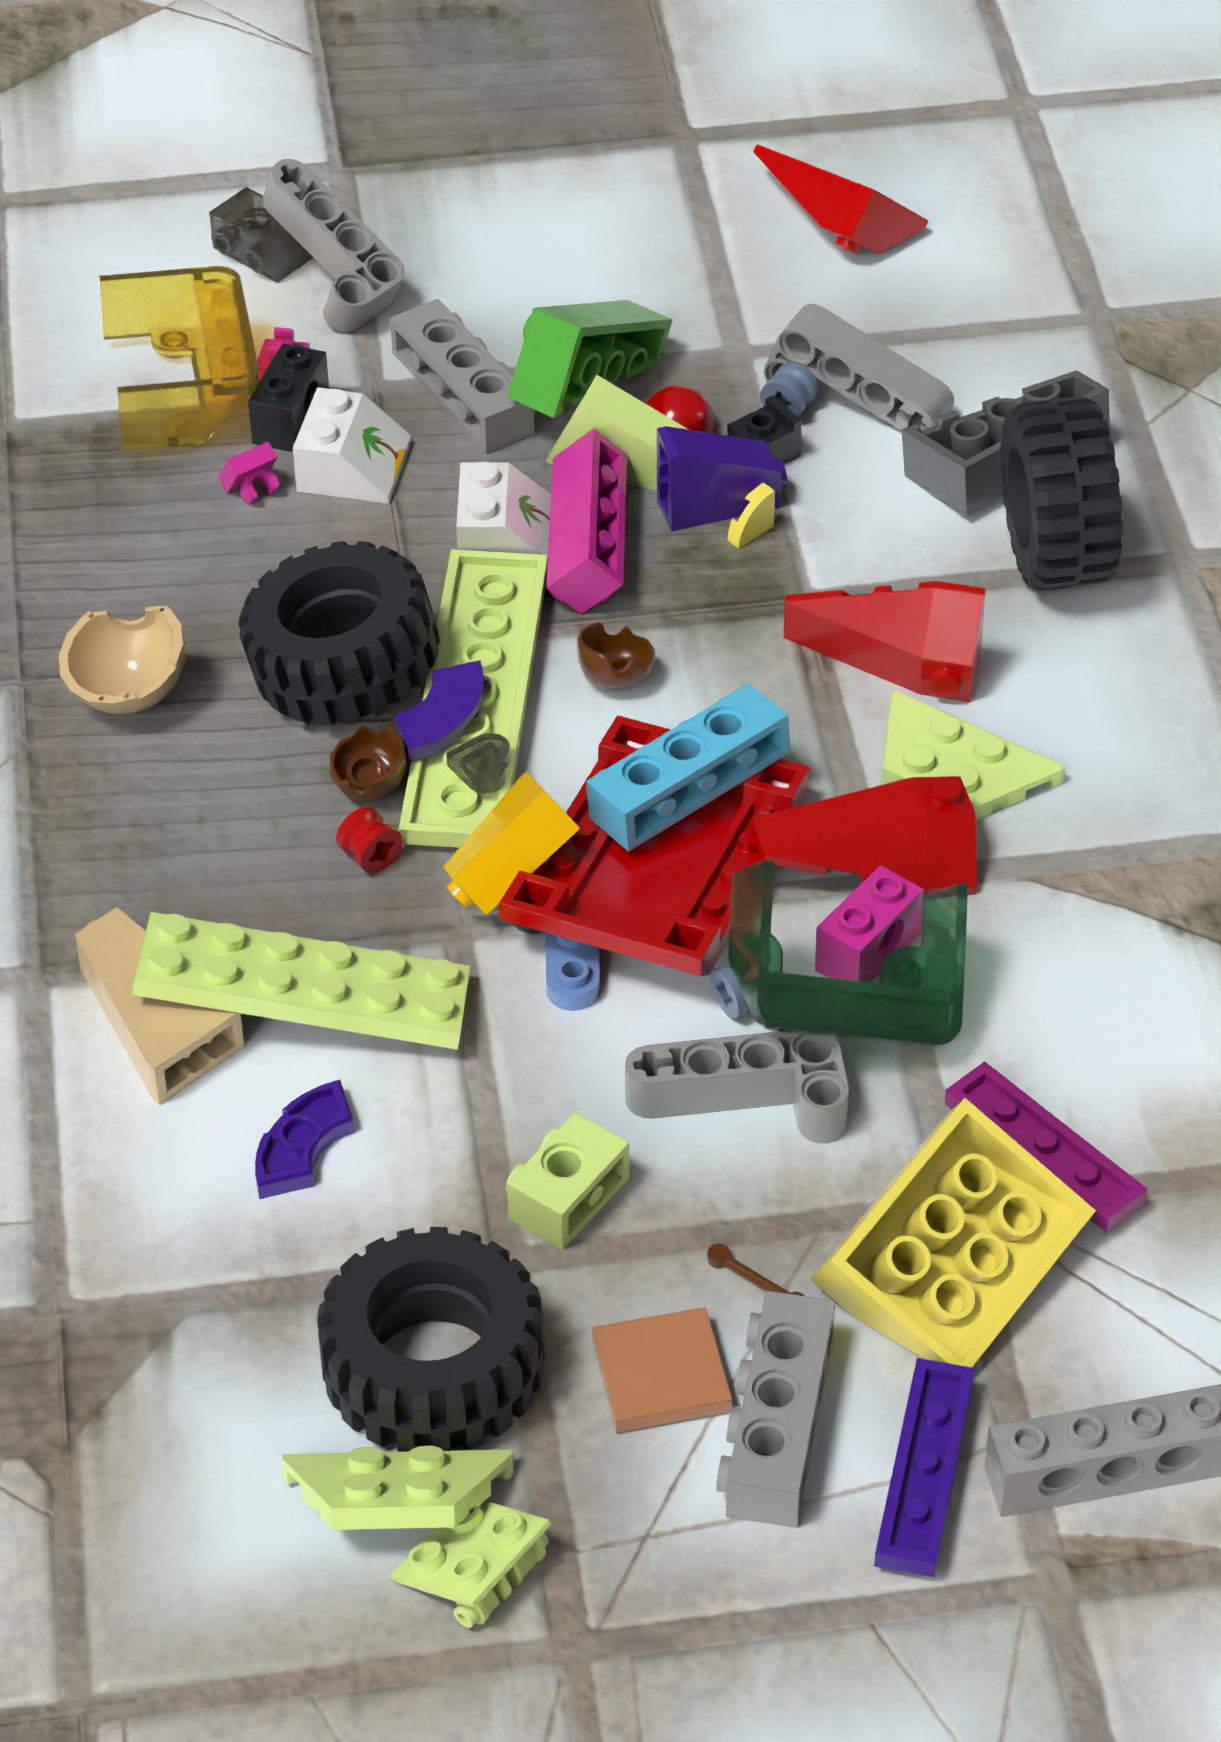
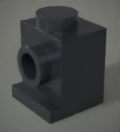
[727,395,802,464]

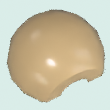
[58,605,186,714]

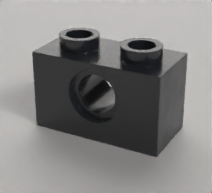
[248,343,329,452]

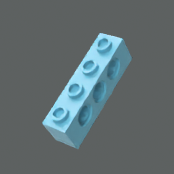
[586,683,790,852]

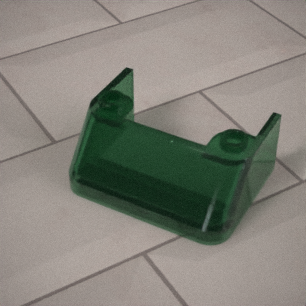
[728,860,968,1047]

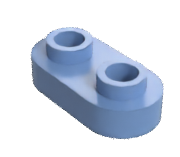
[546,933,600,1011]

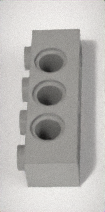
[390,299,537,454]
[716,1291,835,1528]
[985,1384,1221,1517]

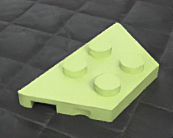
[882,690,1065,821]
[282,1446,513,1530]

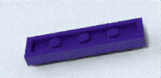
[874,1358,975,1577]

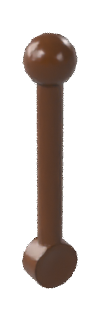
[707,1244,805,1296]

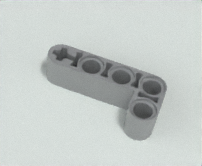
[262,159,405,333]
[764,304,955,431]
[625,1028,849,1144]

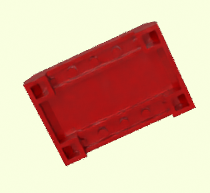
[499,715,810,976]

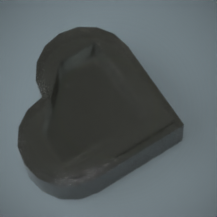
[446,733,510,793]

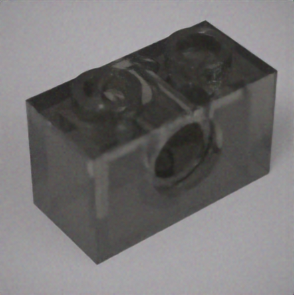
[209,187,314,283]

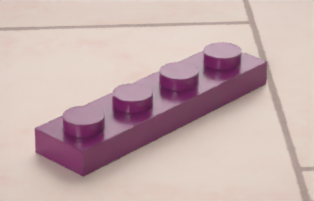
[945,1061,1148,1233]

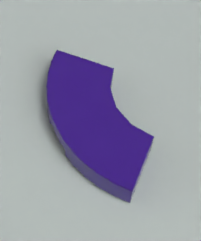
[395,660,484,762]
[255,1079,355,1199]

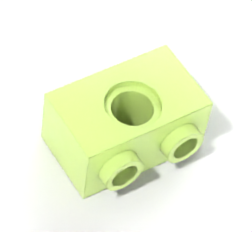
[505,1112,630,1250]

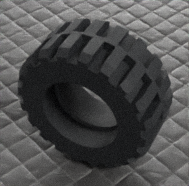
[1000,396,1123,591]
[238,541,440,726]
[317,1226,545,1452]

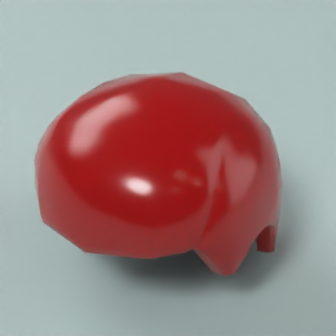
[646,384,716,433]

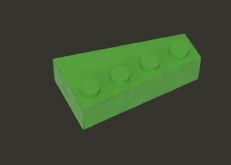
[507,300,673,418]

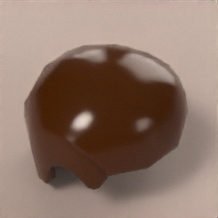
[577,622,655,690]
[330,725,407,802]

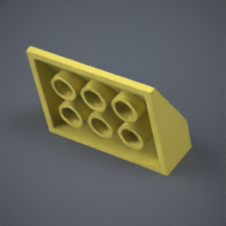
[810,1098,1096,1367]

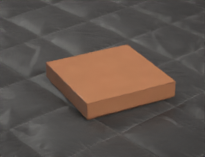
[592,1307,732,1433]

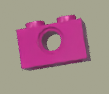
[815,865,924,995]

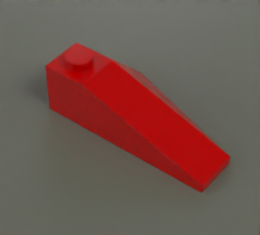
[753,144,928,255]
[749,776,977,896]

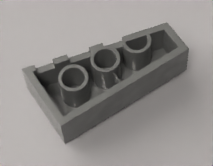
[902,370,1110,515]

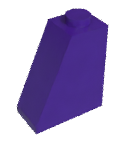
[657,426,787,532]

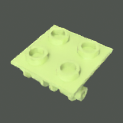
[389,1501,551,1628]

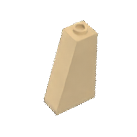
[75,907,244,1105]

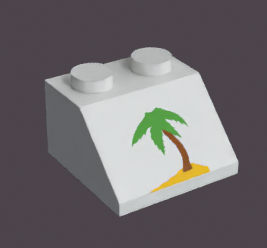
[293,387,412,504]
[456,461,551,555]

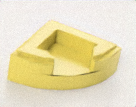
[727,483,775,549]

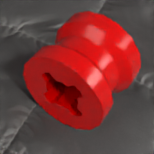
[336,807,403,873]

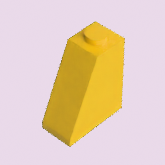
[443,771,580,916]

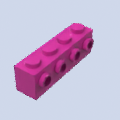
[547,428,627,614]

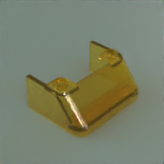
[99,266,259,452]

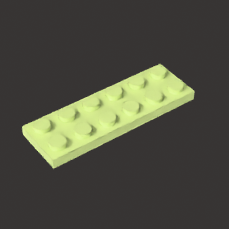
[132,912,470,1050]

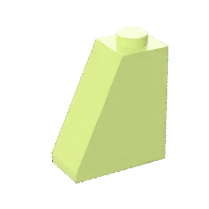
[545,375,689,491]

